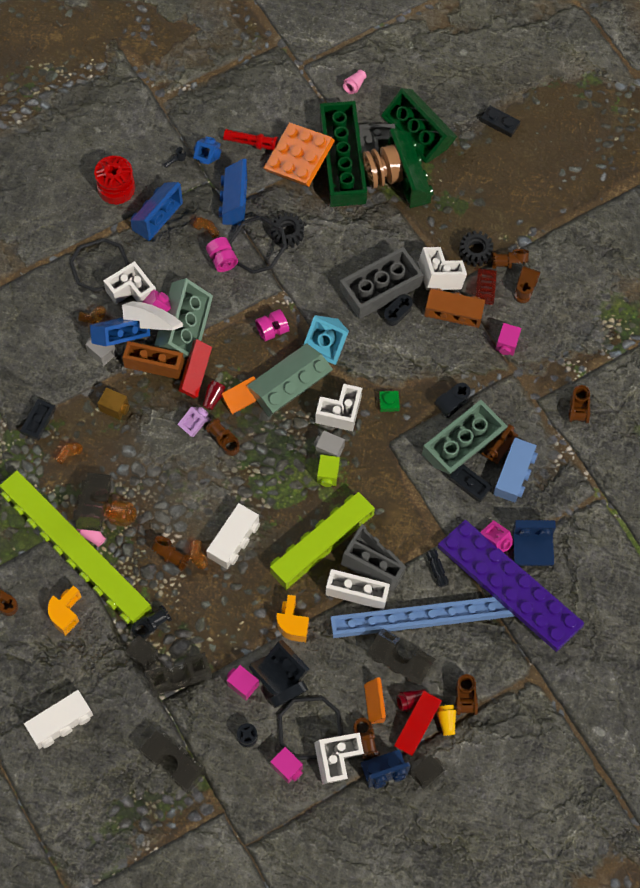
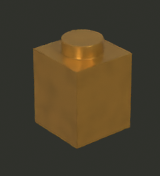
[97,388,130,420]

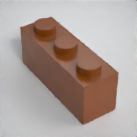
[425,288,485,328]
[122,341,184,380]

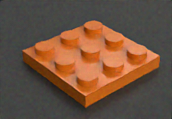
[264,122,335,187]

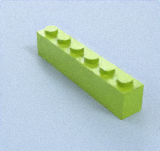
[270,492,375,590]

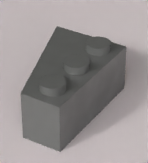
[341,524,406,592]

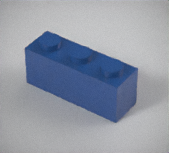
[90,318,150,346]

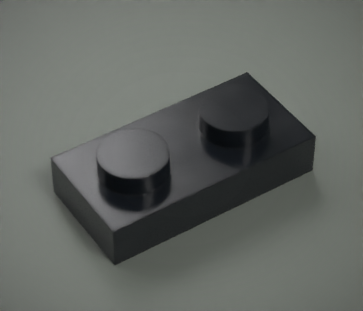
[480,105,521,137]
[20,399,56,441]
[449,464,493,503]

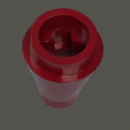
[202,381,226,411]
[396,689,426,712]

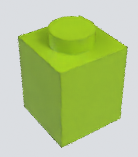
[317,455,340,487]

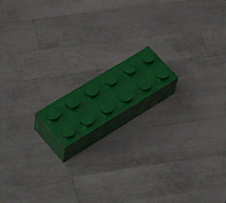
[320,101,367,207]

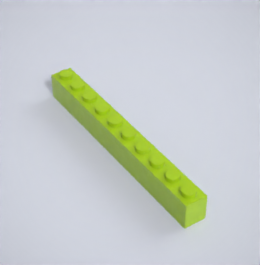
[0,471,152,625]

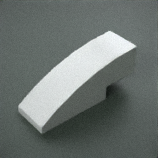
[122,301,183,330]

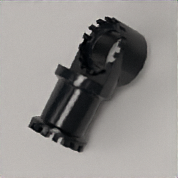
[132,605,172,641]

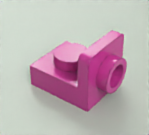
[480,520,513,553]

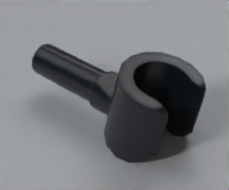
[163,147,187,168]

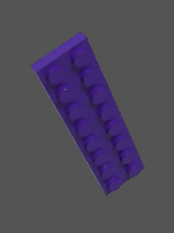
[438,520,584,652]

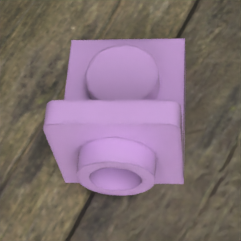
[177,407,211,437]

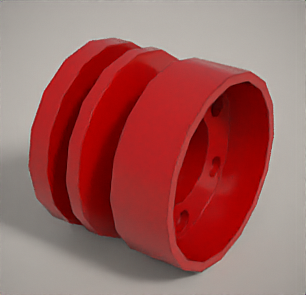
[94,155,135,205]

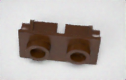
[481,424,518,464]

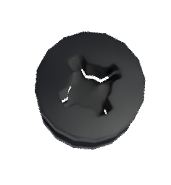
[237,723,258,748]

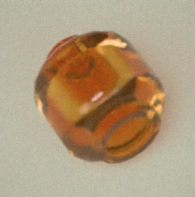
[106,500,137,527]

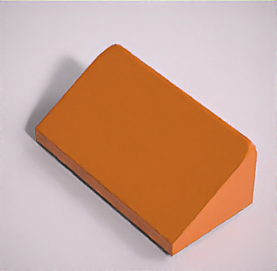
[221,376,257,414]
[364,677,386,724]

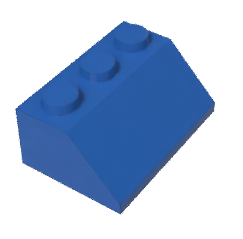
[219,159,247,225]
[131,182,183,241]

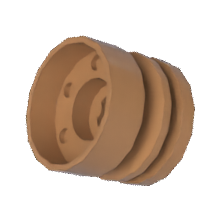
[362,144,403,189]

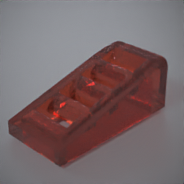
[476,269,497,305]

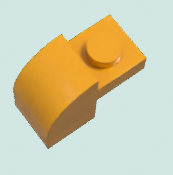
[48,586,82,636]
[277,595,309,643]

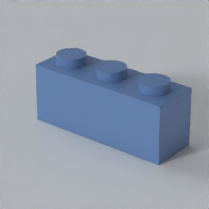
[493,438,538,503]

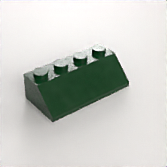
[381,88,457,163]
[388,128,434,208]

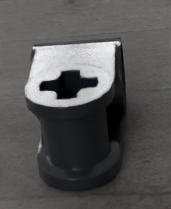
[434,383,471,418]

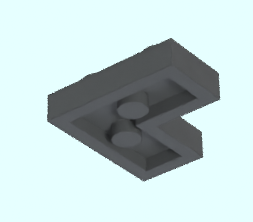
[359,124,395,154]

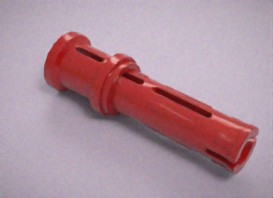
[223,129,279,152]

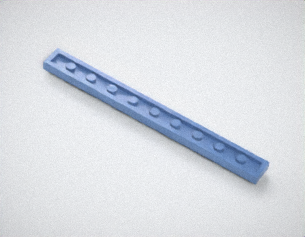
[331,597,515,638]

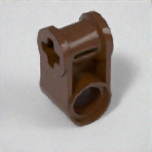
[514,266,540,303]
[569,385,590,424]
[455,674,478,715]

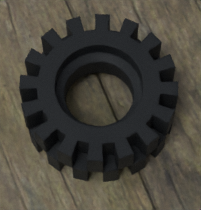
[271,213,304,249]
[459,231,493,267]

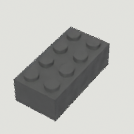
[340,247,423,319]

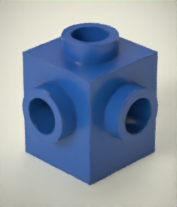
[193,136,221,164]

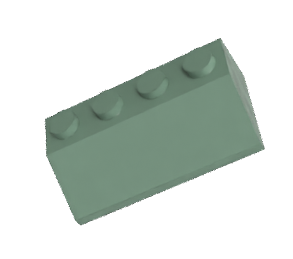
[154,278,213,360]
[247,343,333,417]
[422,400,507,474]

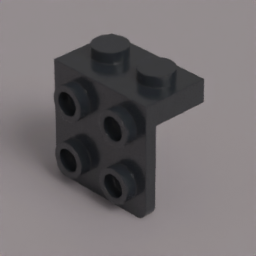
[249,640,310,696]

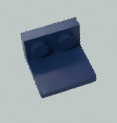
[513,520,556,566]
[360,749,410,789]

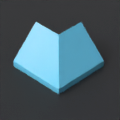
[304,315,349,365]

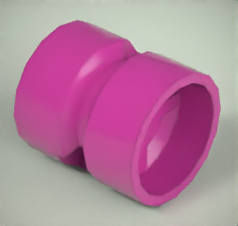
[206,237,238,272]
[255,309,289,342]

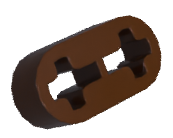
[0,590,18,616]

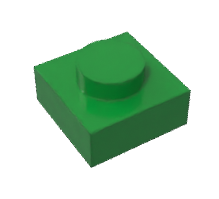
[379,391,400,412]

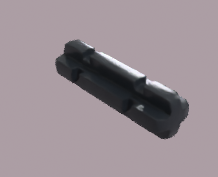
[426,549,449,588]

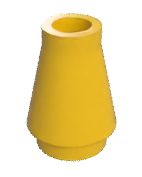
[436,705,456,736]

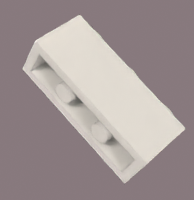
[206,503,260,569]
[326,569,390,610]
[24,690,93,749]

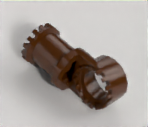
[492,249,529,269]
[206,418,240,456]
[151,536,190,571]
[353,718,380,760]

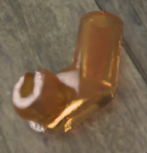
[193,217,219,238]
[78,306,106,324]
[55,443,83,464]
[189,540,208,569]

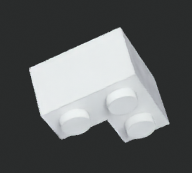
[418,247,467,290]
[103,261,156,304]
[315,384,362,431]
[314,733,364,784]

